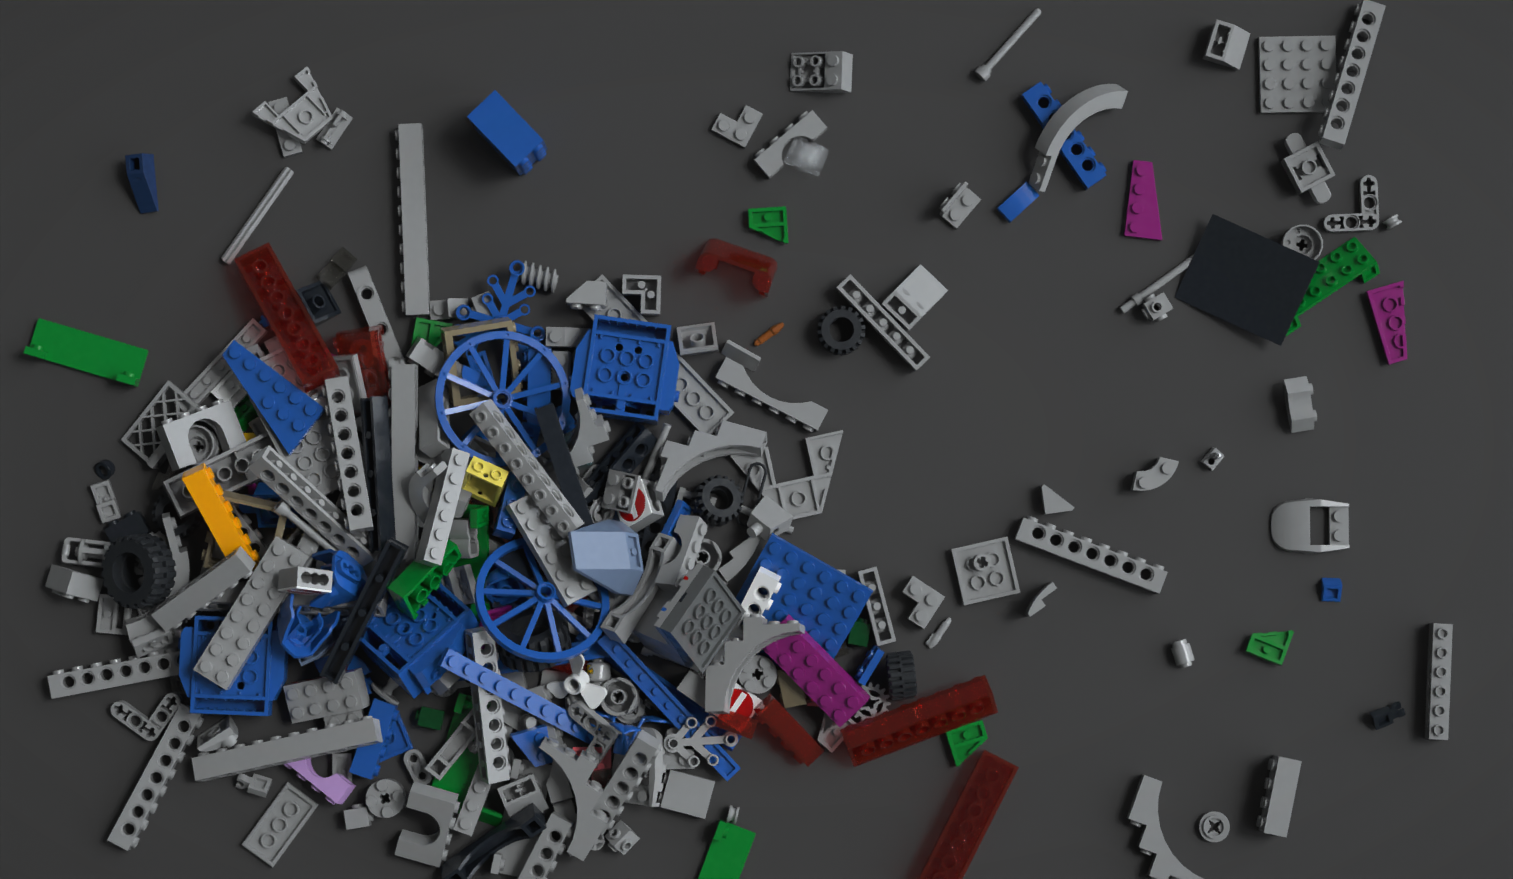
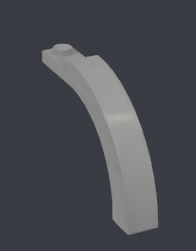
[1029,84,1128,192]
[125,512,190,643]

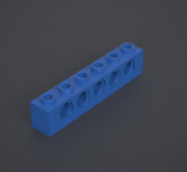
[1021,81,1107,190]
[492,422,541,540]

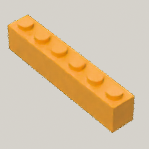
[182,463,260,571]

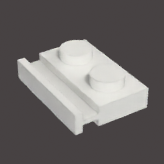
[211,370,247,409]

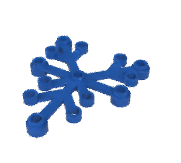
[453,260,545,373]

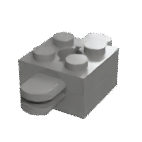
[1280,133,1335,204]

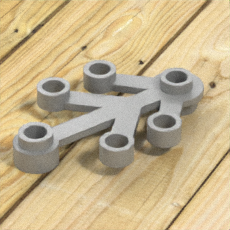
[663,715,738,767]

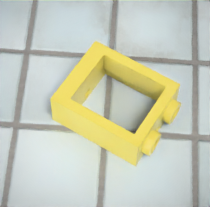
[462,456,509,507]

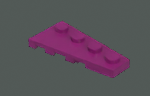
[1124,160,1162,241]
[1366,280,1407,365]

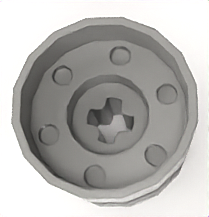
[1281,224,1323,260]
[188,425,221,467]

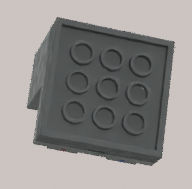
[633,563,746,674]

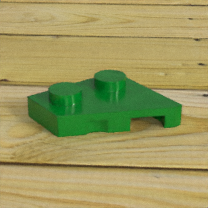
[1245,630,1294,666]
[945,720,988,767]

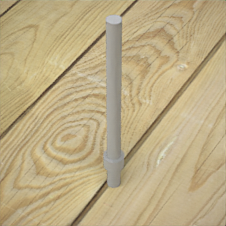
[1120,254,1194,313]

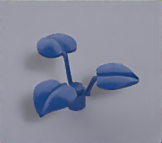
[594,710,673,755]

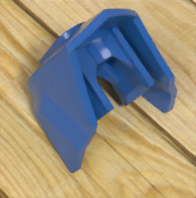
[310,549,368,609]
[277,593,341,658]

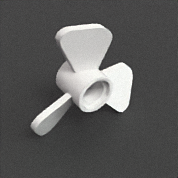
[547,654,607,709]

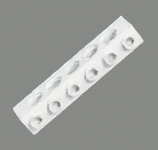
[711,566,782,665]

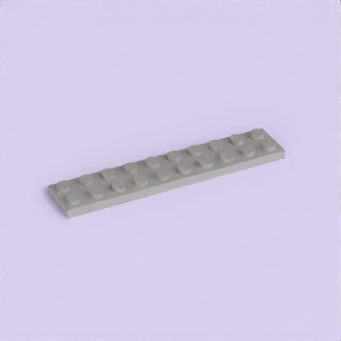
[583,274,734,435]

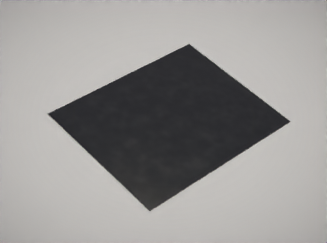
[1175,214,1320,346]

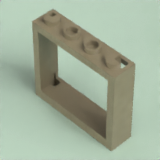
[440,317,523,407]
[201,490,290,578]

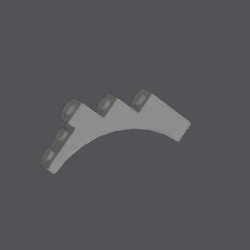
[541,387,611,489]
[653,420,767,502]
[705,614,805,714]
[539,736,609,861]
[1126,774,1204,879]

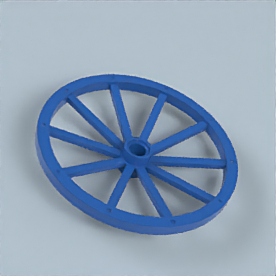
[434,331,571,467]
[474,538,610,663]

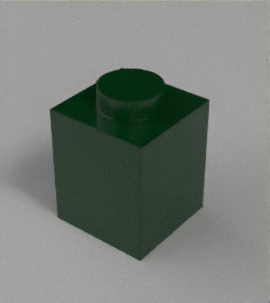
[848,618,871,647]
[415,706,446,730]

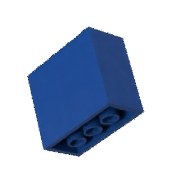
[467,90,548,176]

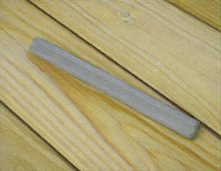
[221,167,294,264]

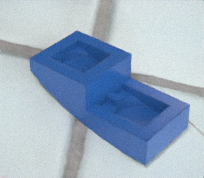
[997,182,1040,223]

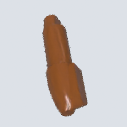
[754,322,784,346]

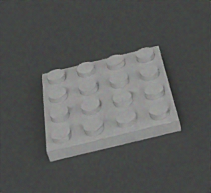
[1258,36,1337,114]

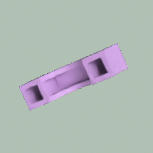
[283,758,356,805]

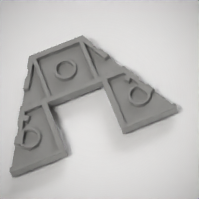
[730,430,843,520]

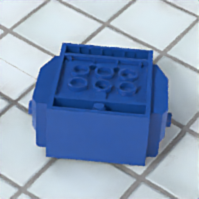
[568,314,680,425]
[360,583,480,699]
[178,615,289,716]

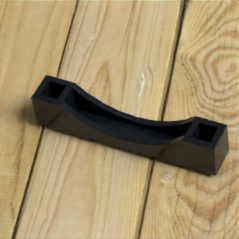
[440,803,547,879]

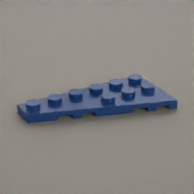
[222,340,326,456]

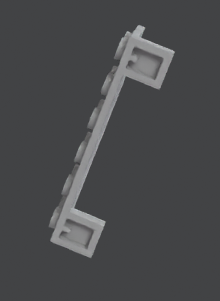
[490,758,552,877]

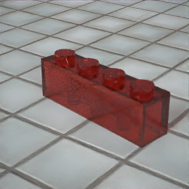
[754,694,824,767]

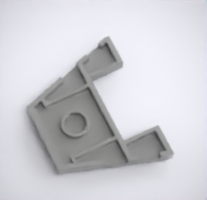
[252,66,333,144]

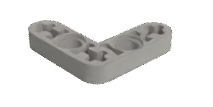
[1322,175,1379,233]
[111,692,182,741]
[568,700,617,768]

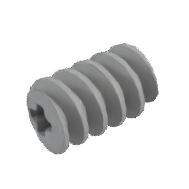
[517,260,559,293]

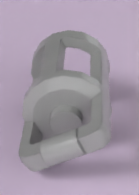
[61,537,111,568]

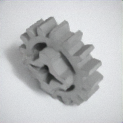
[854,682,891,724]

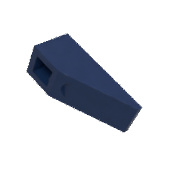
[125,153,159,213]

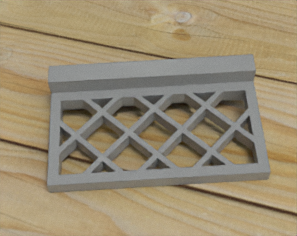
[121,380,201,469]

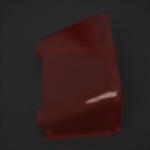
[695,238,778,297]
[333,325,391,405]

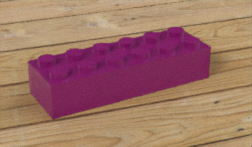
[763,614,870,727]

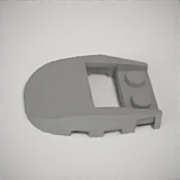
[1271,498,1350,554]
[612,726,666,807]

